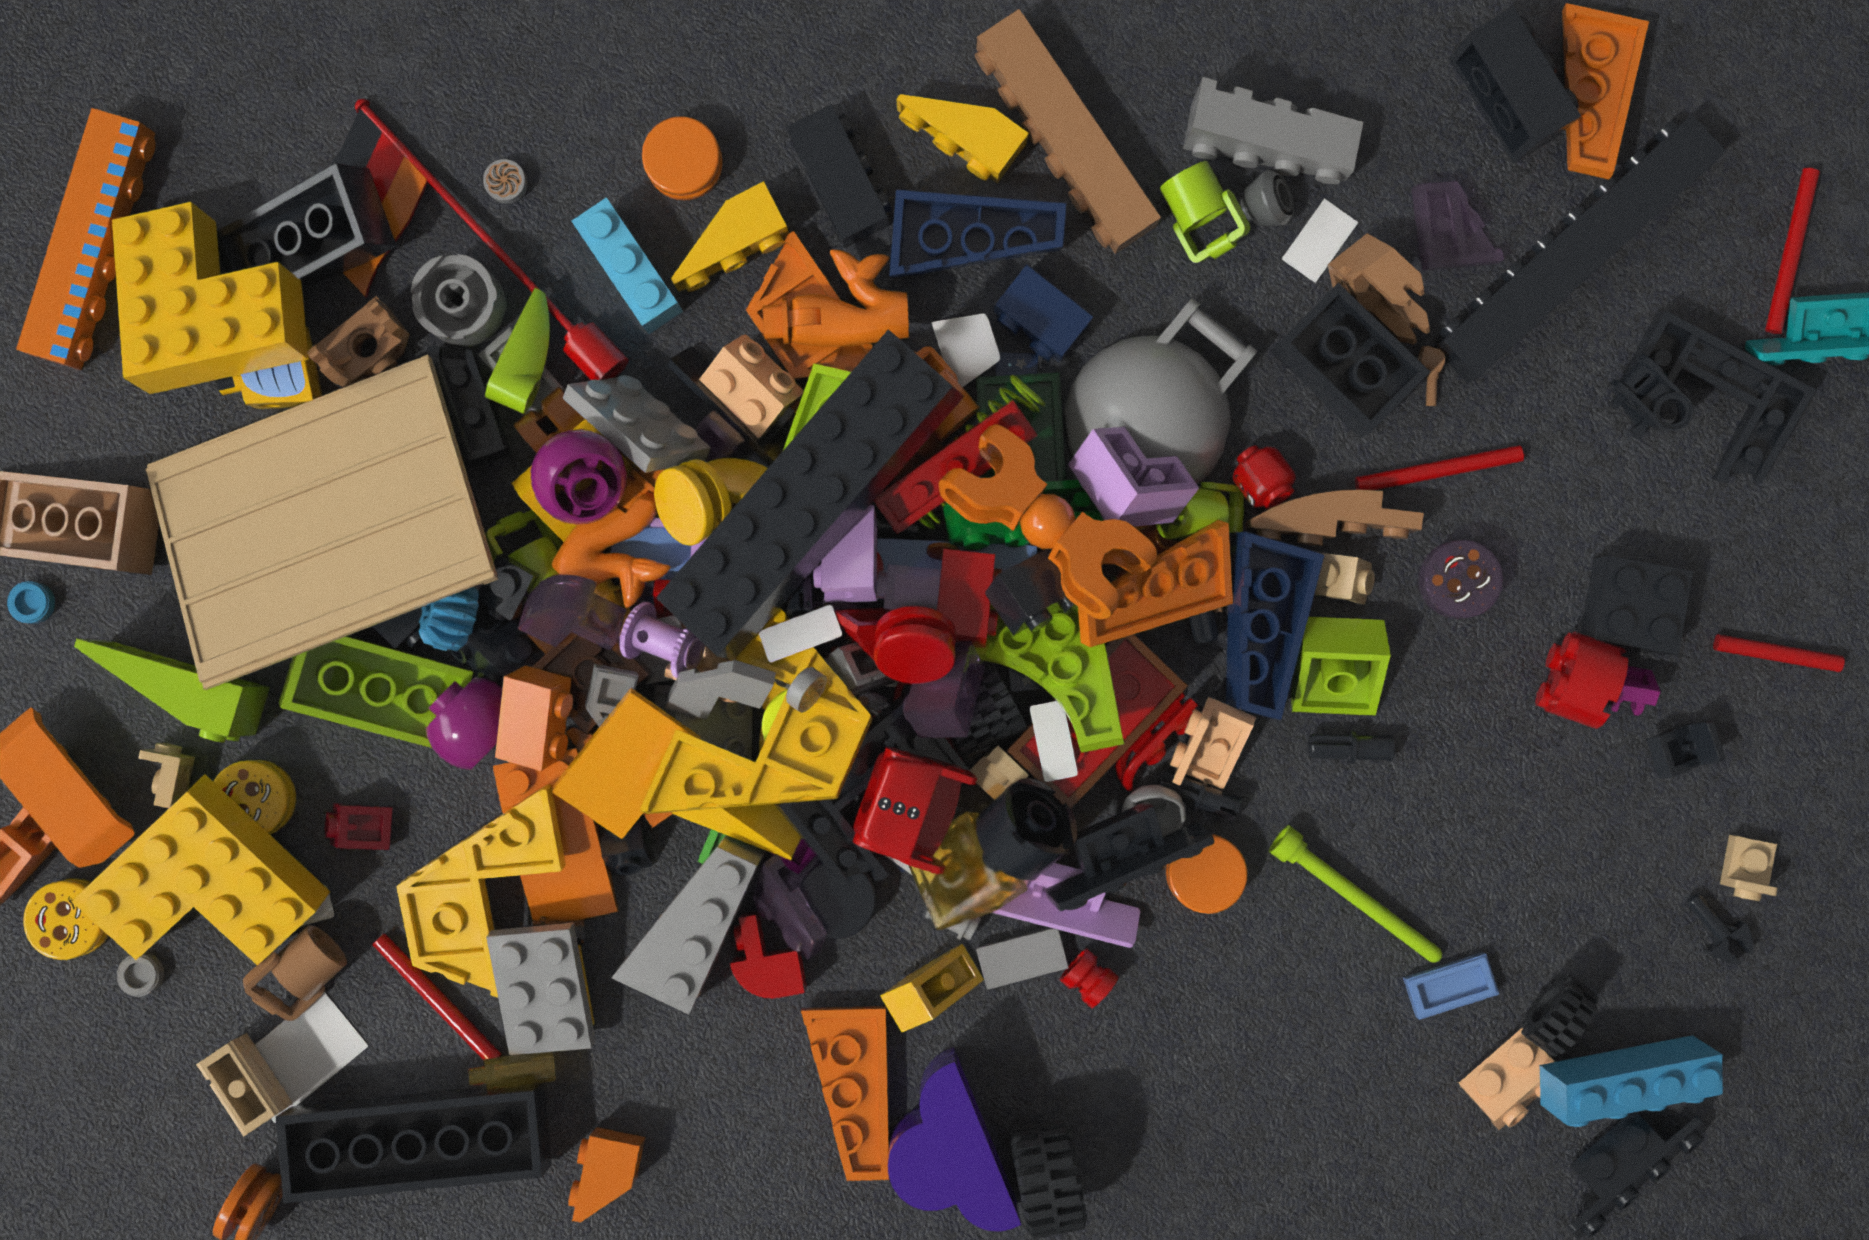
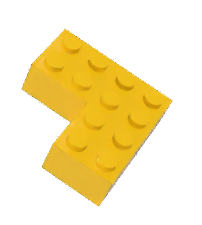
[112,202,309,394]
[72,774,330,966]

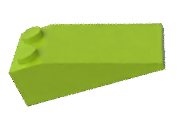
[278,635,474,748]
[74,638,270,743]

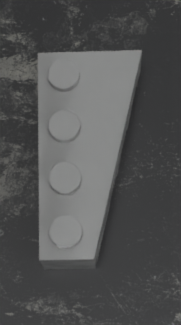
[1183,77,1363,184]
[612,835,766,1014]

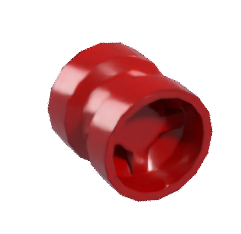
[1059,948,1119,1009]

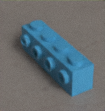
[1539,1035,1723,1127]

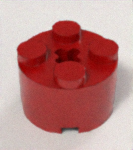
[1535,632,1628,729]

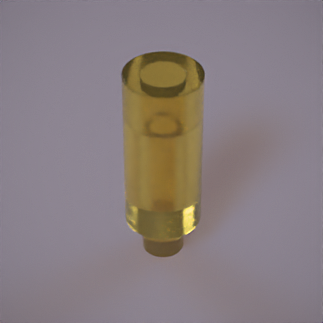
[468,1052,556,1090]

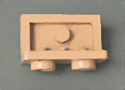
[699,334,804,439]
[1170,697,1256,790]
[1459,1028,1555,1130]

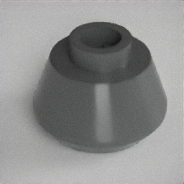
[1241,170,1294,227]

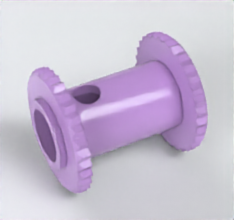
[620,602,706,678]

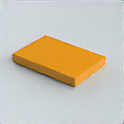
[552,688,700,839]

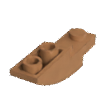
[1245,490,1424,546]

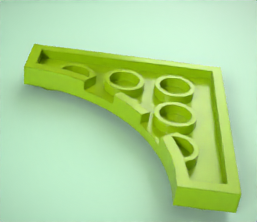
[955,604,1124,753]

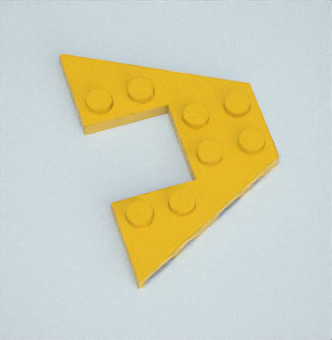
[640,608,873,814]
[396,784,594,1025]

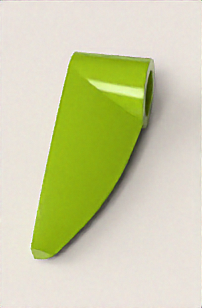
[485,288,550,414]

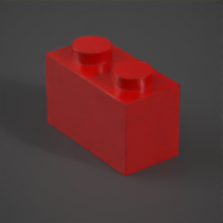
[937,549,1002,648]

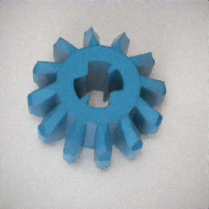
[419,587,479,651]

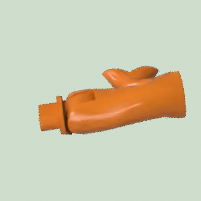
[763,249,909,346]
[551,468,671,608]

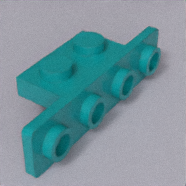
[1745,292,1869,366]

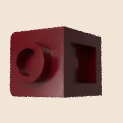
[324,803,393,850]

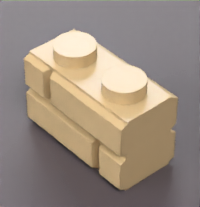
[196,1033,293,1137]

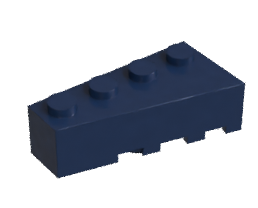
[889,190,1067,279]
[1226,532,1324,720]

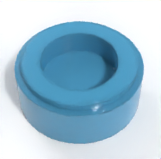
[7,581,55,624]

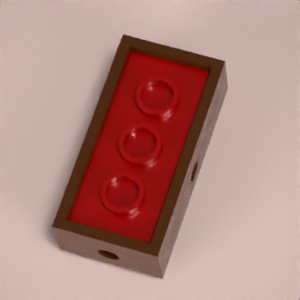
[1006,634,1188,809]

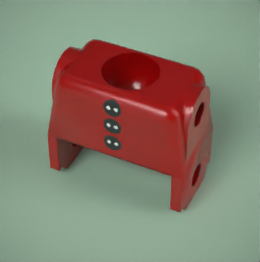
[852,746,978,875]

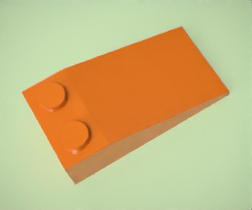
[493,748,619,921]

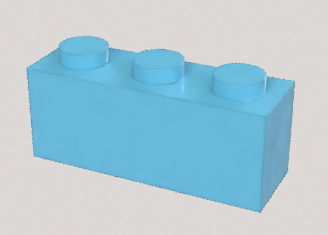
[572,197,683,334]

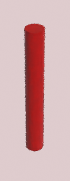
[1713,634,1845,672]

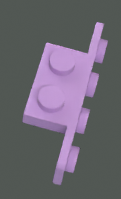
[969,863,1140,948]

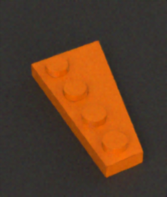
[1562,3,1649,180]
[1078,519,1233,647]
[801,1006,889,1181]

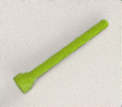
[1269,825,1442,963]

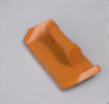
[0,708,134,868]

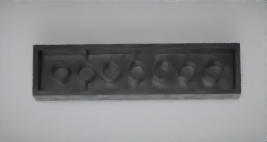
[656,329,965,660]

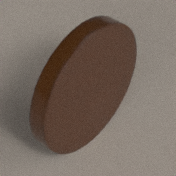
[926,542,960,560]

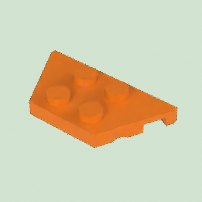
[746,231,873,381]

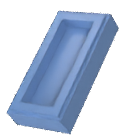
[1403,952,1499,1020]

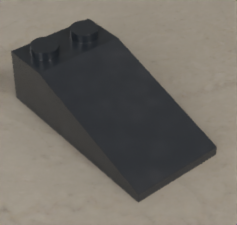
[217,163,397,288]

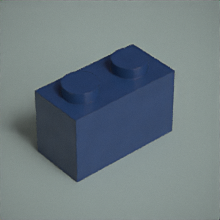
[994,265,1093,363]

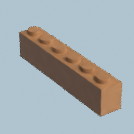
[974,9,1161,254]

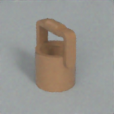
[243,925,347,1021]

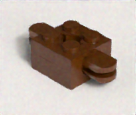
[525,606,655,734]

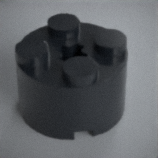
[976,778,1077,880]

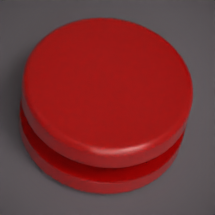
[873,606,956,684]

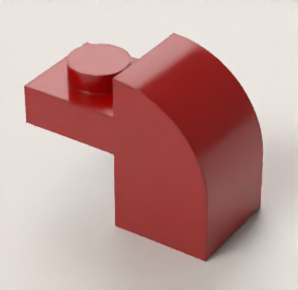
[730,910,807,998]

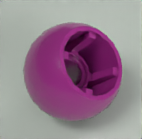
[531,429,627,525]
[426,677,503,770]

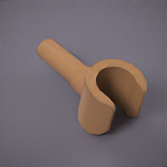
[1417,346,1445,406]

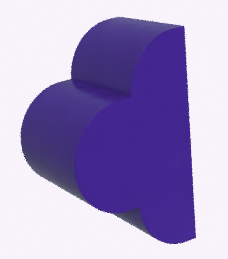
[888,1047,1022,1232]

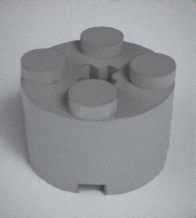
[411,254,507,348]

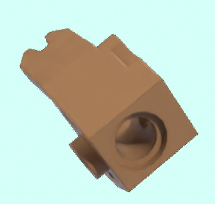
[1327,233,1430,345]
[307,296,410,387]

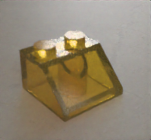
[908,812,1028,930]

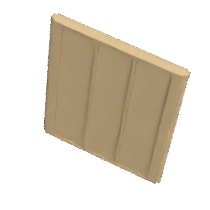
[146,355,498,690]

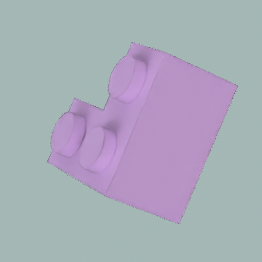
[1068,427,1199,527]

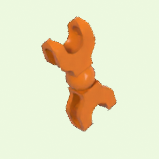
[939,425,1157,619]

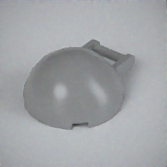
[1064,298,1257,485]

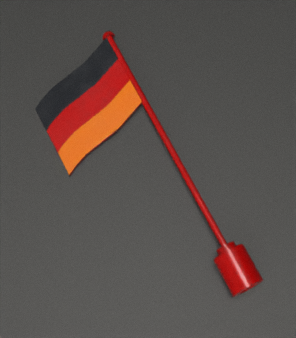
[329,99,629,380]

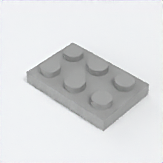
[563,375,711,473]
[486,923,596,1055]

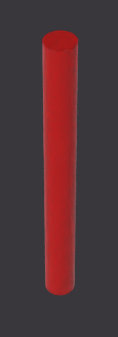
[1765,168,1820,334]
[1355,445,1524,491]
[372,933,502,1066]

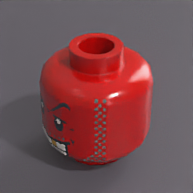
[1232,445,1296,510]

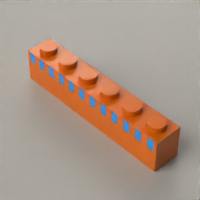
[16,108,155,370]

